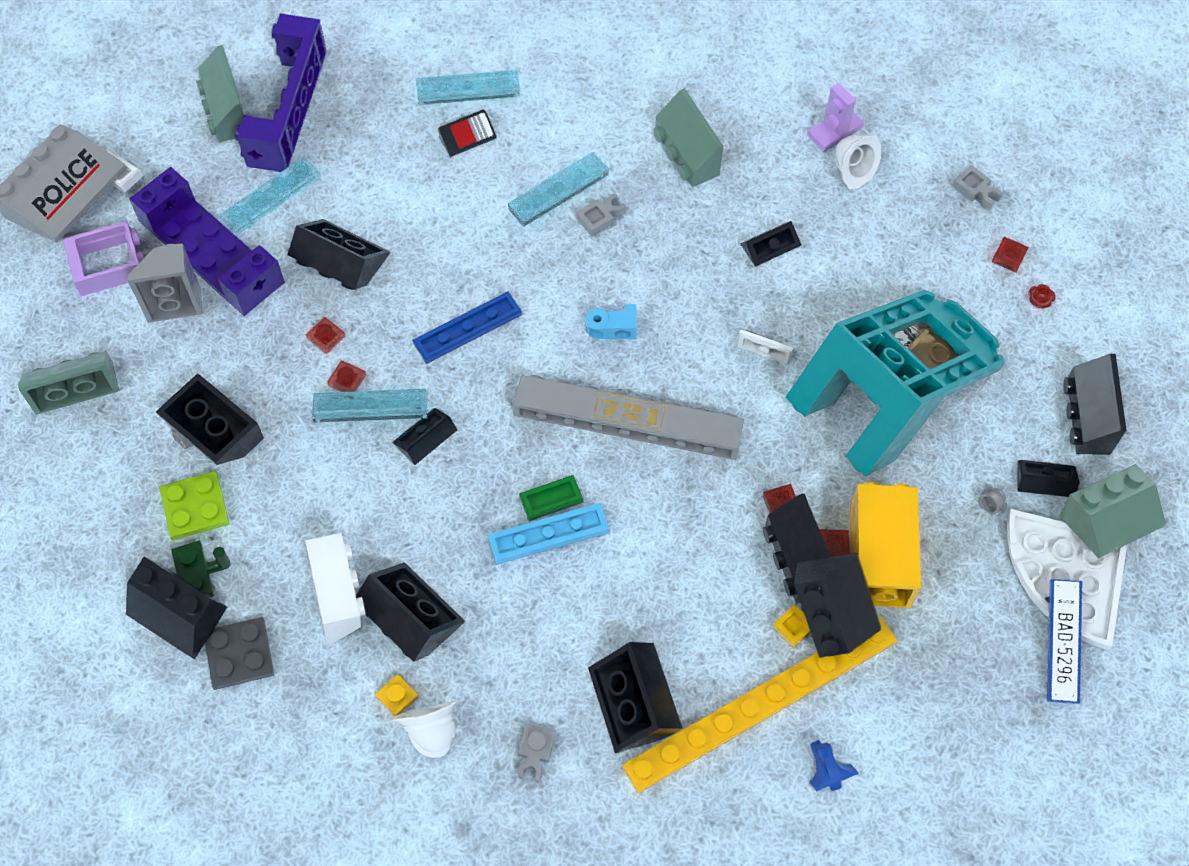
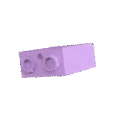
[63,221,145,296]

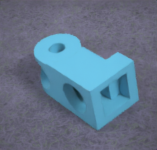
[585,304,636,339]

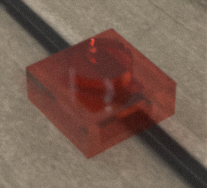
[992,236,1029,273]
[305,317,346,354]
[327,360,366,397]
[763,484,796,514]
[819,529,850,557]

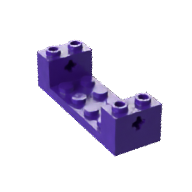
[235,13,327,173]
[129,167,285,316]

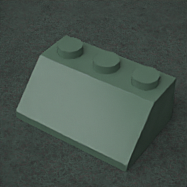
[196,45,244,143]
[653,88,723,187]
[18,351,120,415]
[1060,464,1166,559]

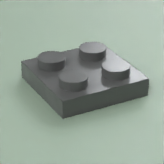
[205,617,275,690]

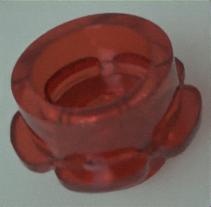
[1028,284,1056,309]

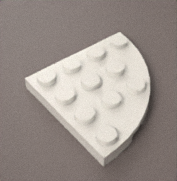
[1007,509,1127,651]

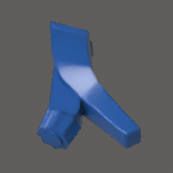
[809,740,858,792]

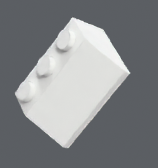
[305,533,365,645]

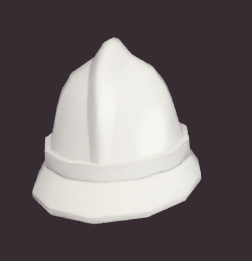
[834,134,881,189]
[391,701,457,758]

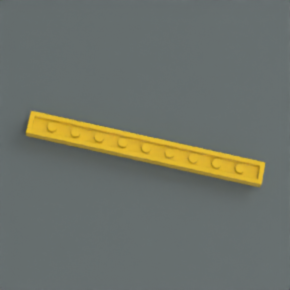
[622,616,898,794]

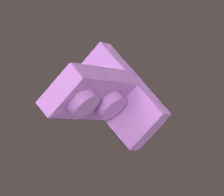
[807,83,864,152]

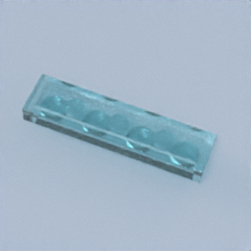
[416,70,520,105]
[508,152,609,227]
[220,157,321,236]
[312,389,428,423]

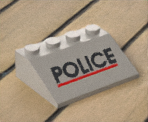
[0,124,127,242]

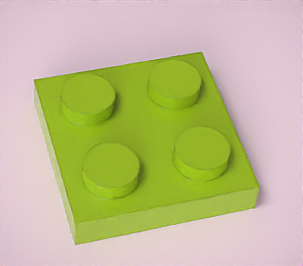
[159,471,230,541]

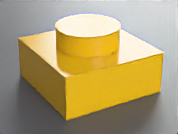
[772,604,811,648]
[375,674,419,716]

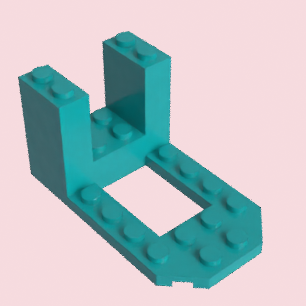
[785,290,1005,477]

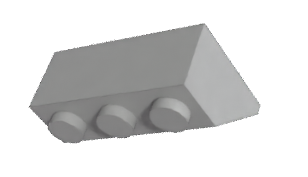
[127,243,203,323]

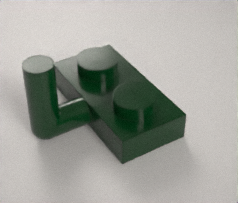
[171,540,231,597]

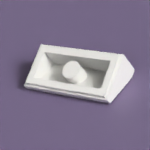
[737,329,795,364]

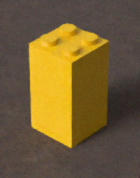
[849,482,921,608]

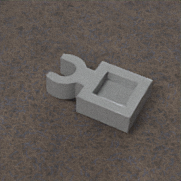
[952,165,1003,210]
[576,194,626,236]
[518,724,556,783]

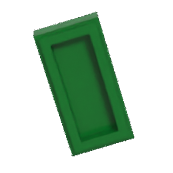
[519,475,583,521]

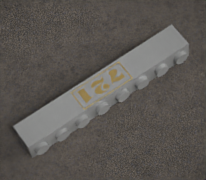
[513,375,744,460]

